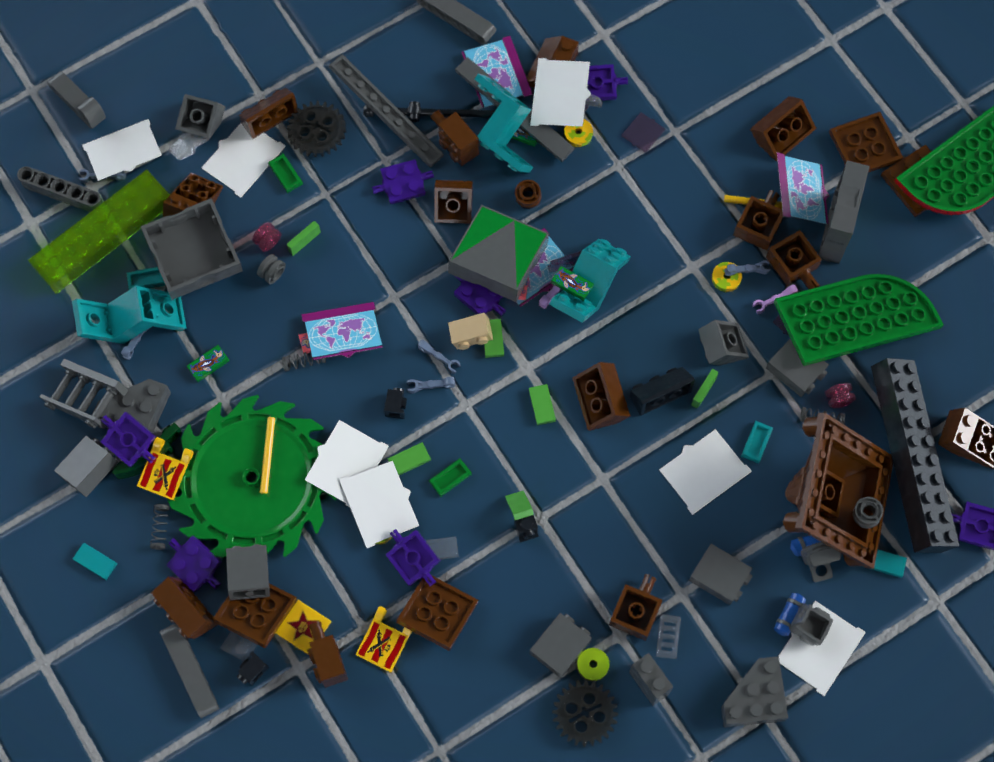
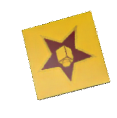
[276,600,331,655]

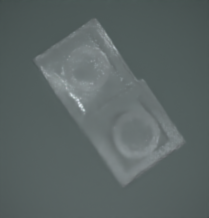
[169,132,209,160]

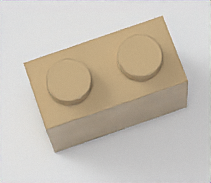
[448,313,493,350]

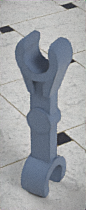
[79,169,126,183]
[724,260,771,276]
[121,327,151,360]
[418,340,461,374]
[407,377,455,394]

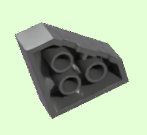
[92,379,171,433]
[721,656,788,728]

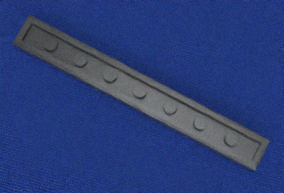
[329,54,444,168]
[455,57,575,162]

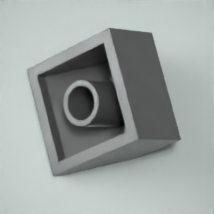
[175,94,226,139]
[698,320,749,365]

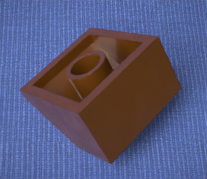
[434,180,473,224]

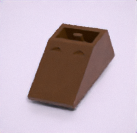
[162,173,223,218]
[938,408,994,469]

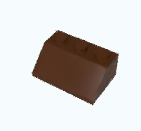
[527,36,579,88]
[239,88,299,139]
[750,96,816,161]
[572,362,630,431]
[151,576,218,639]

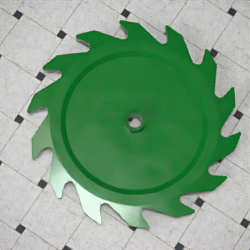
[166,395,337,558]

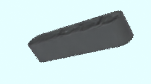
[416,0,496,45]
[17,166,104,214]
[160,623,220,718]

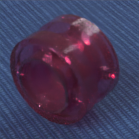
[252,222,282,252]
[825,383,856,408]

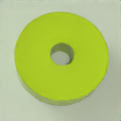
[577,648,609,681]

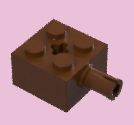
[431,110,479,167]
[733,190,784,251]
[766,230,822,290]
[609,574,663,641]
[307,621,348,688]

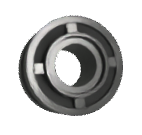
[257,254,286,284]
[853,497,883,529]

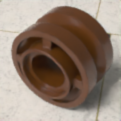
[515,180,542,209]

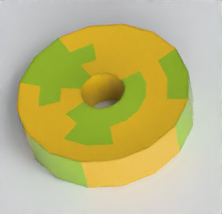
[564,119,593,147]
[712,262,742,292]

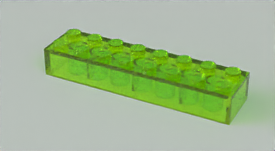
[28,169,170,294]

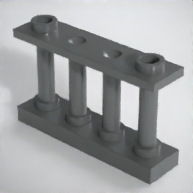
[40,359,128,429]

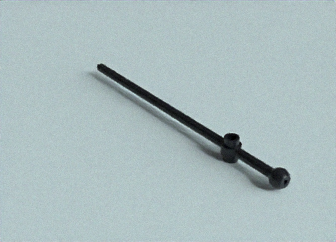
[363,101,495,122]

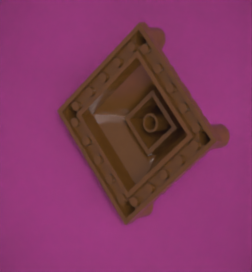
[783,412,893,569]

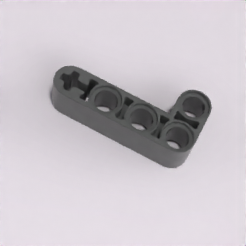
[47,71,106,129]

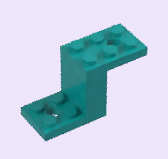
[474,73,533,173]
[549,239,631,323]
[72,286,187,344]

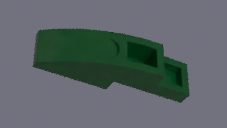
[112,423,183,480]

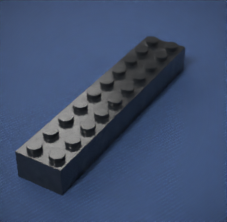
[871,358,959,553]

